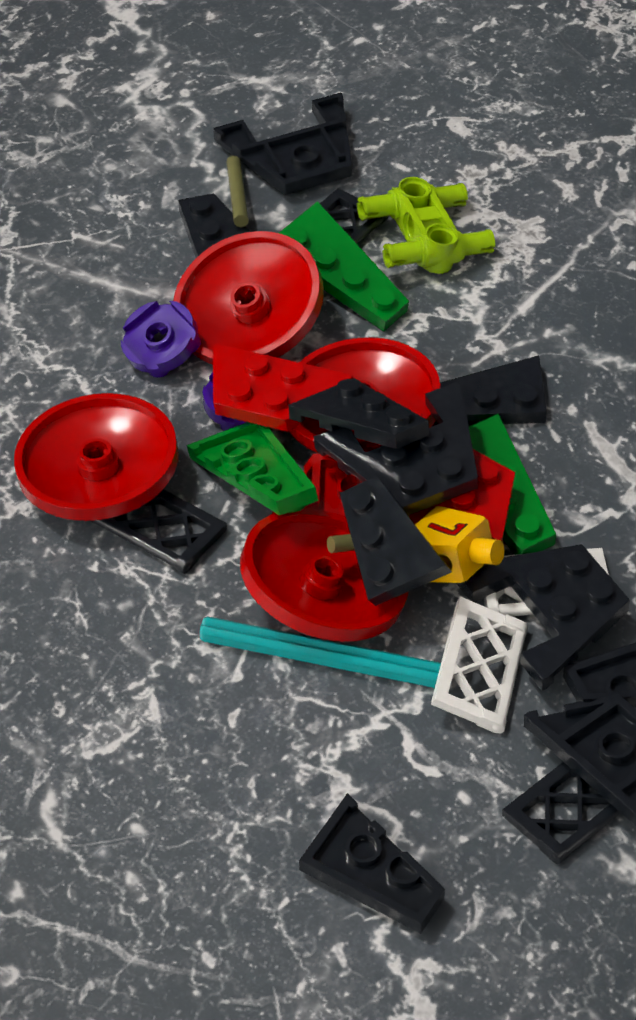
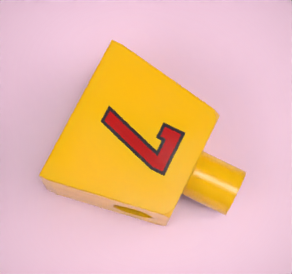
[415,506,505,583]

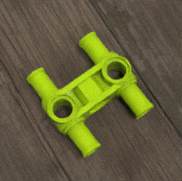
[357,177,496,274]

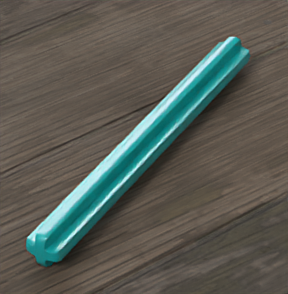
[200,616,452,688]

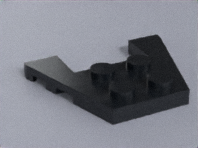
[213,92,352,195]
[314,381,478,515]
[456,544,630,691]

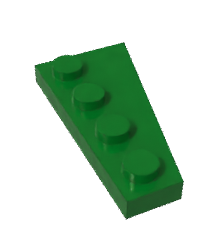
[279,201,409,332]
[469,414,556,555]
[186,422,319,515]

